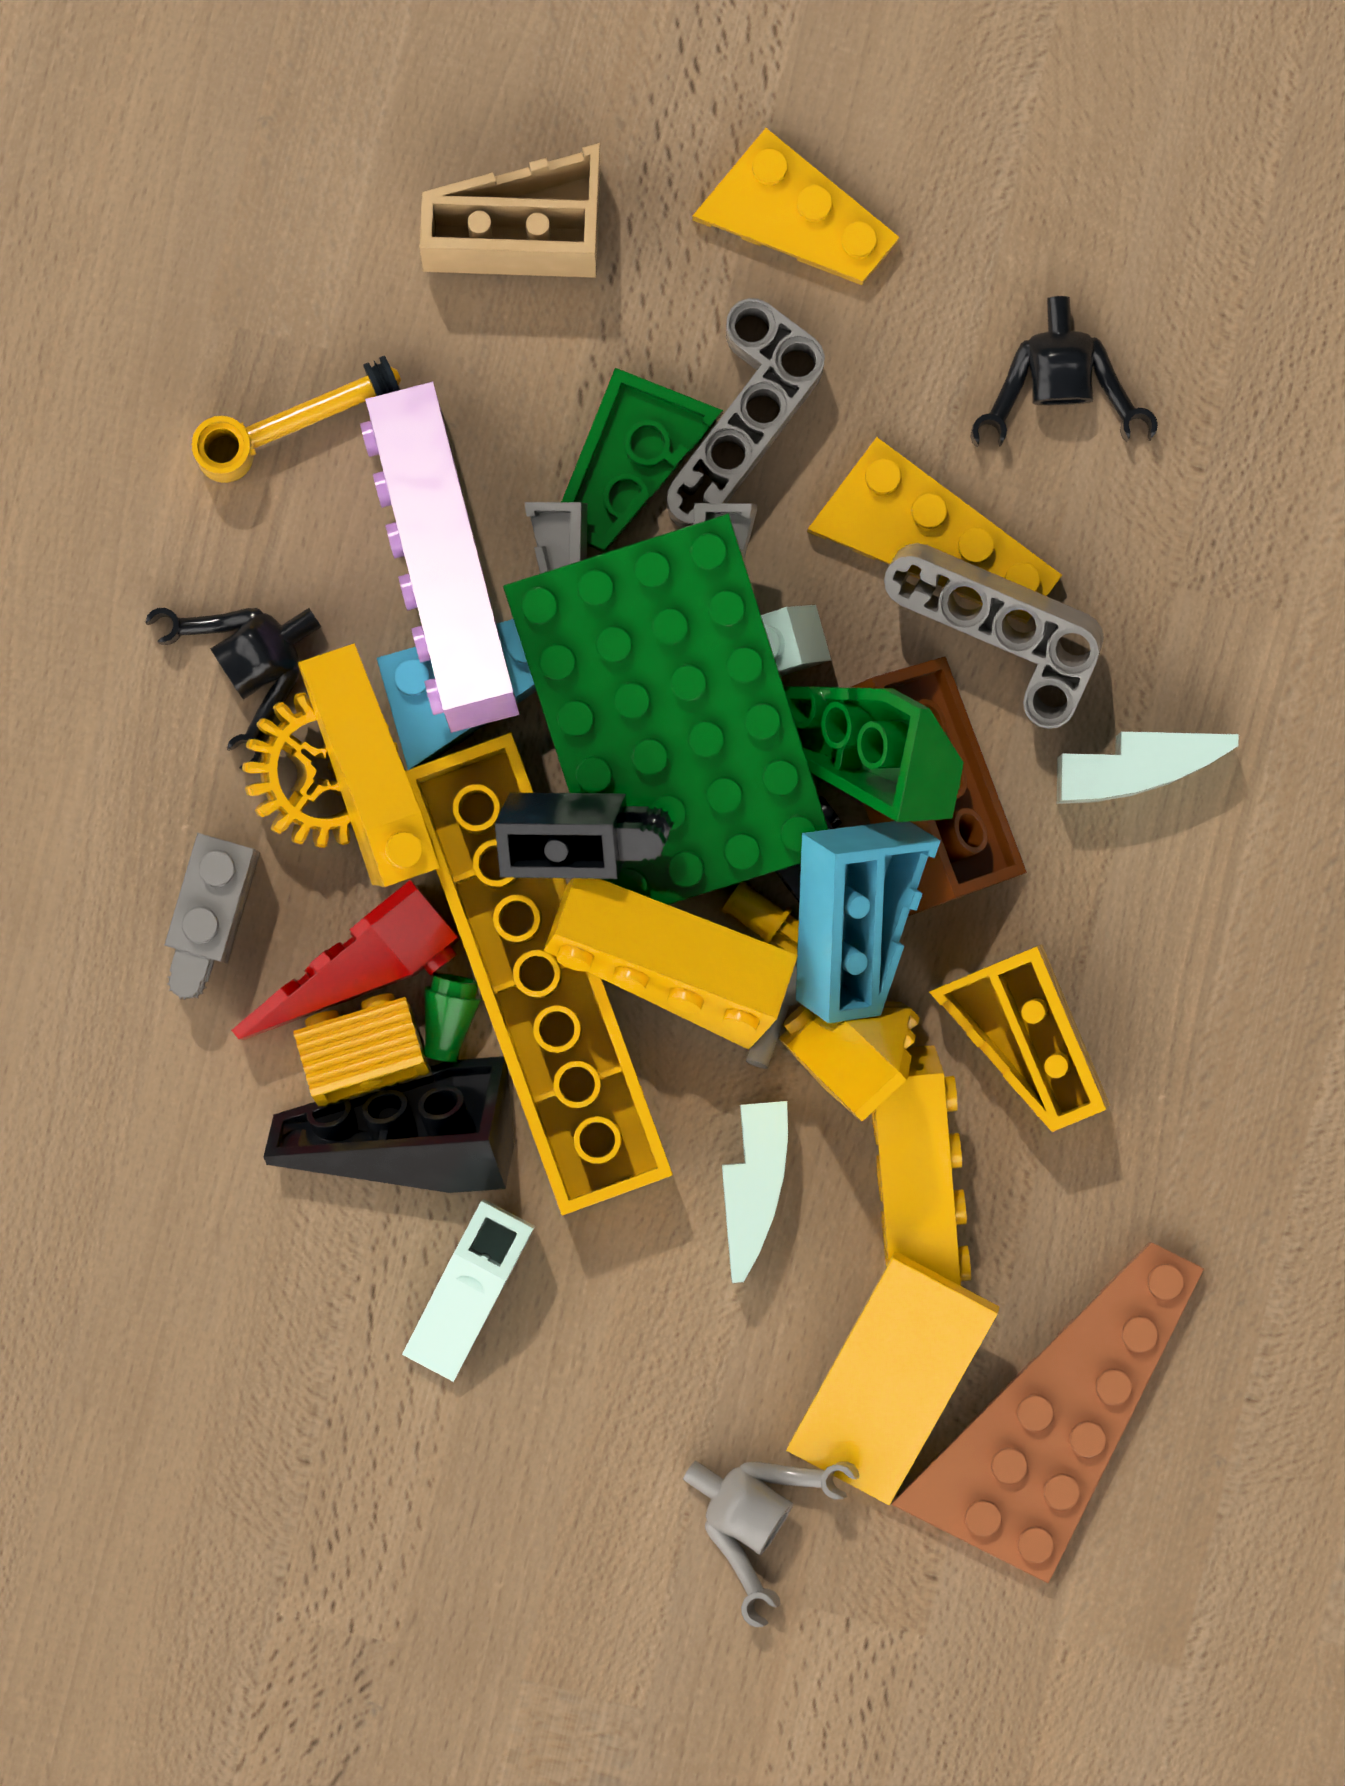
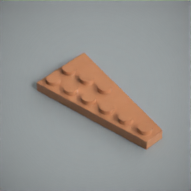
[891,1242,1204,1583]

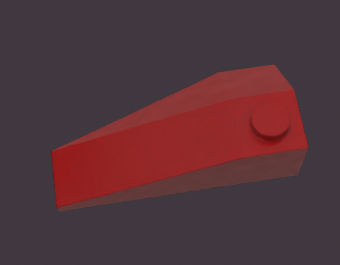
[231,880,460,1040]

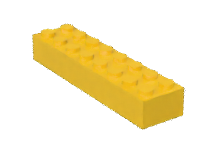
[405,732,673,1216]

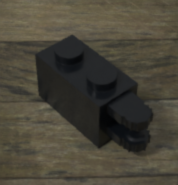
[495,793,674,879]

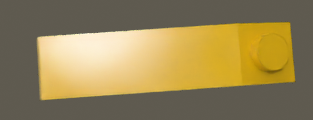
[298,643,440,887]

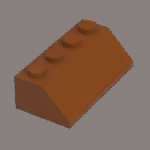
[852,656,1027,916]

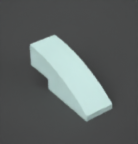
[1056,731,1239,804]
[721,1101,788,1283]

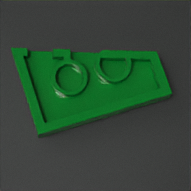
[561,368,723,553]

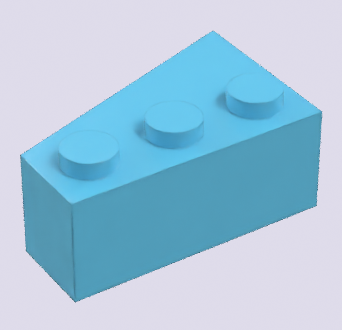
[377,619,536,770]
[796,821,941,1023]

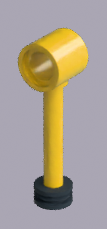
[192,355,401,483]

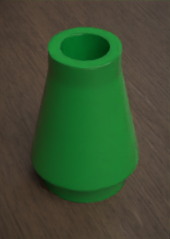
[424,973,482,1062]

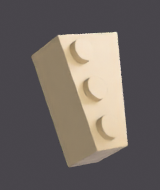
[419,143,601,278]

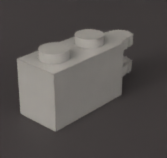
[164,833,260,1000]

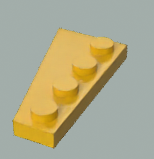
[807,437,1062,624]

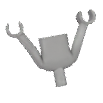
[683,1461,859,1627]

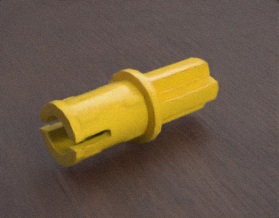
[721,881,799,961]

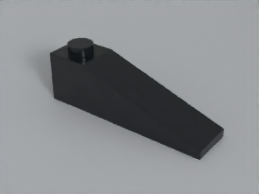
[263,1056,514,1193]

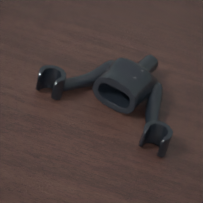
[970,296,1158,447]
[145,608,322,770]

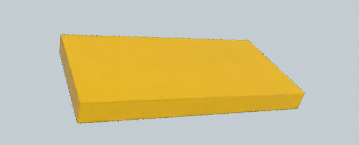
[786,1251,1000,1505]

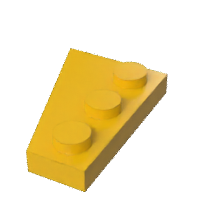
[692,128,899,285]

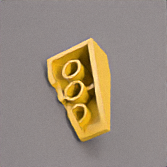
[778,1001,919,1121]

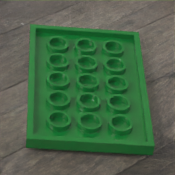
[503,513,829,905]

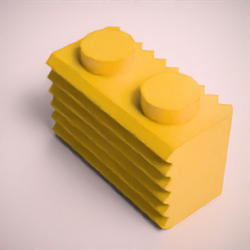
[293,993,430,1106]

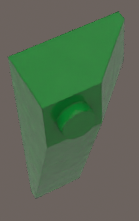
[784,686,964,822]

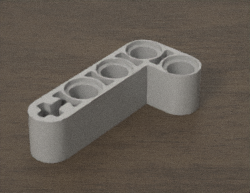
[667,298,825,528]
[884,543,1104,729]

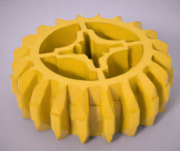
[242,692,399,848]

